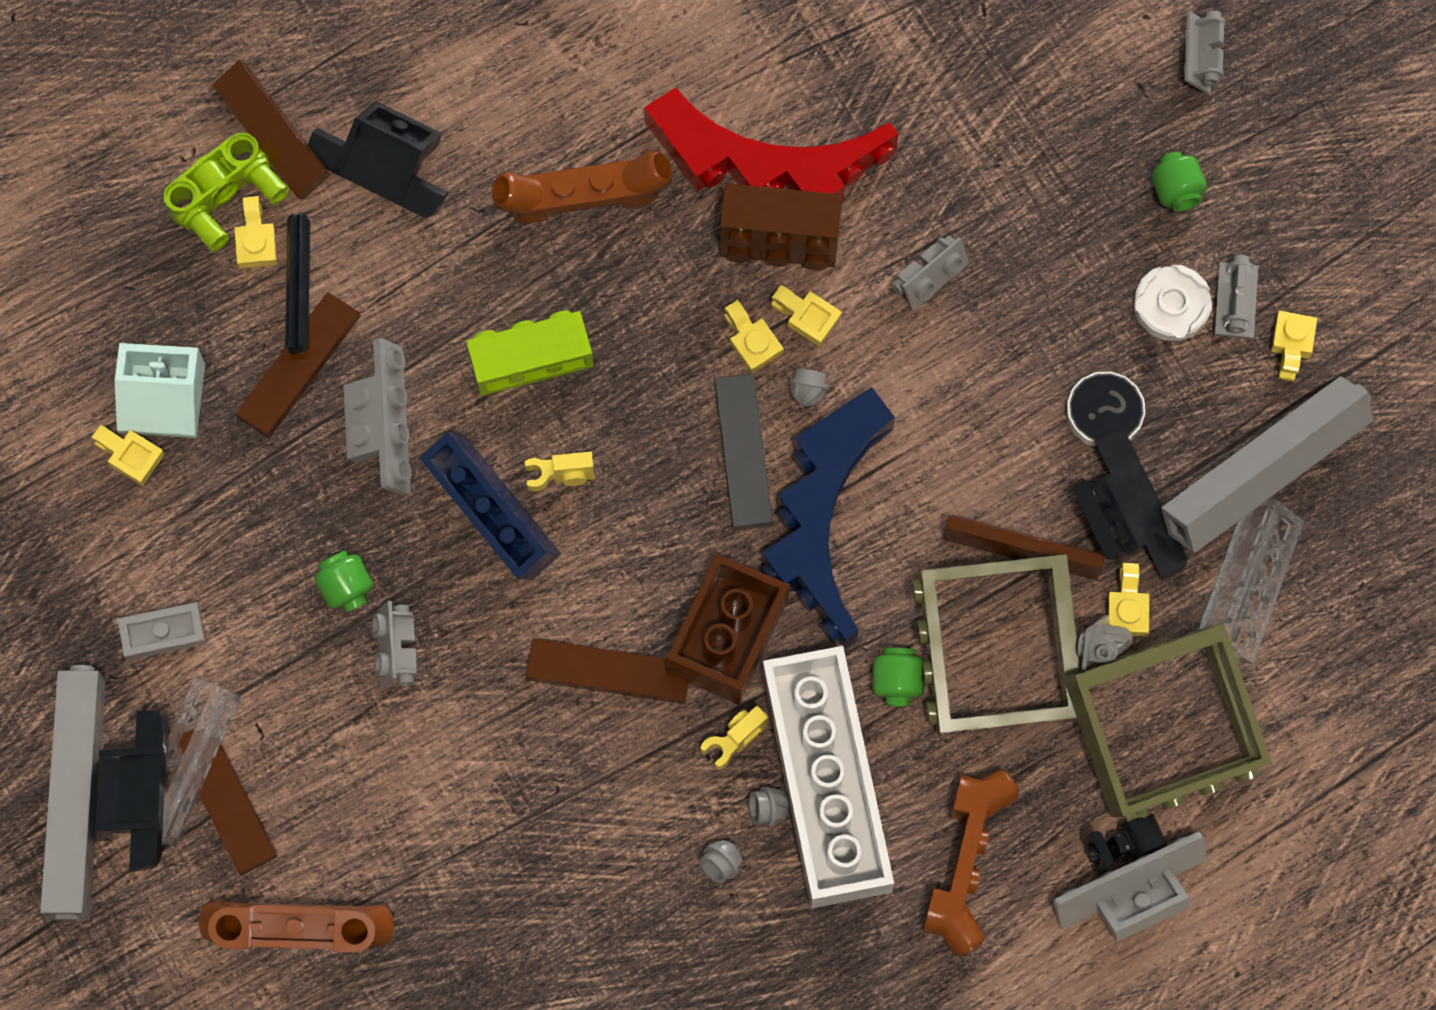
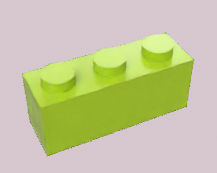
[466,311,594,396]

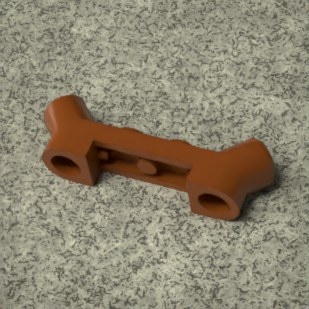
[493,150,672,223]
[923,769,1019,956]
[199,900,394,953]

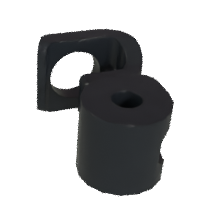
[1083,814,1167,876]

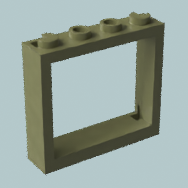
[912,554,1080,733]
[1063,623,1272,822]

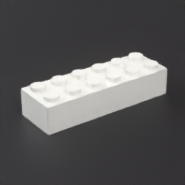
[762,646,894,908]

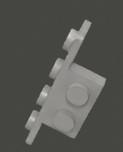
[343,338,412,496]
[1053,832,1207,942]

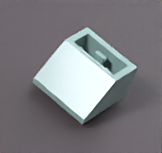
[115,343,206,438]

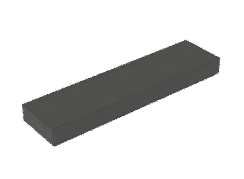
[715,374,773,531]

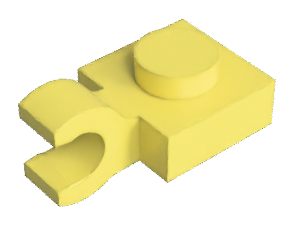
[235,196,278,269]
[771,285,842,347]
[724,300,784,374]
[1271,311,1317,382]
[91,425,165,486]
[525,452,595,492]
[1107,563,1149,636]
[700,706,768,770]

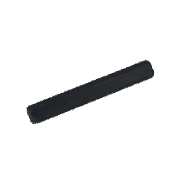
[285,213,310,355]

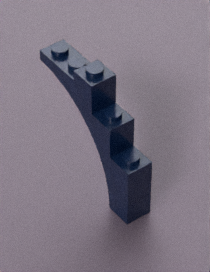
[760,387,895,649]

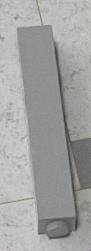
[1161,376,1373,554]
[40,665,106,920]

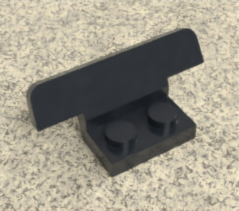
[308,101,449,218]
[1072,432,1187,580]
[95,710,167,873]

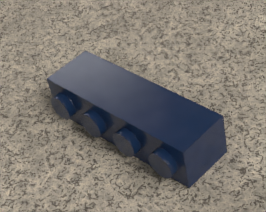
[420,432,561,580]

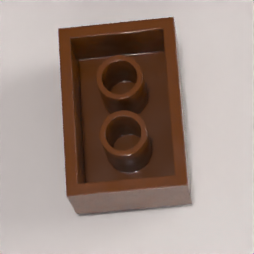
[720,183,842,270]
[666,553,790,705]

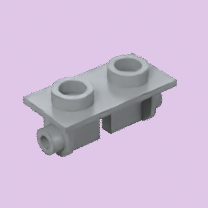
[1184,11,1225,94]
[891,236,969,311]
[1215,255,1258,339]
[372,601,418,689]
[1077,615,1133,670]

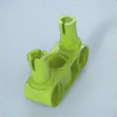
[163,133,289,252]

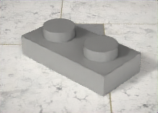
[118,602,206,661]

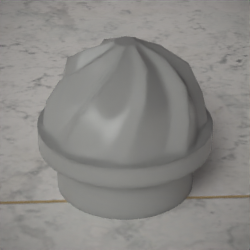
[789,369,829,407]
[748,786,789,827]
[700,840,743,883]

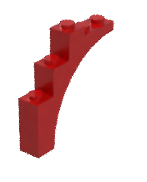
[644,87,899,206]

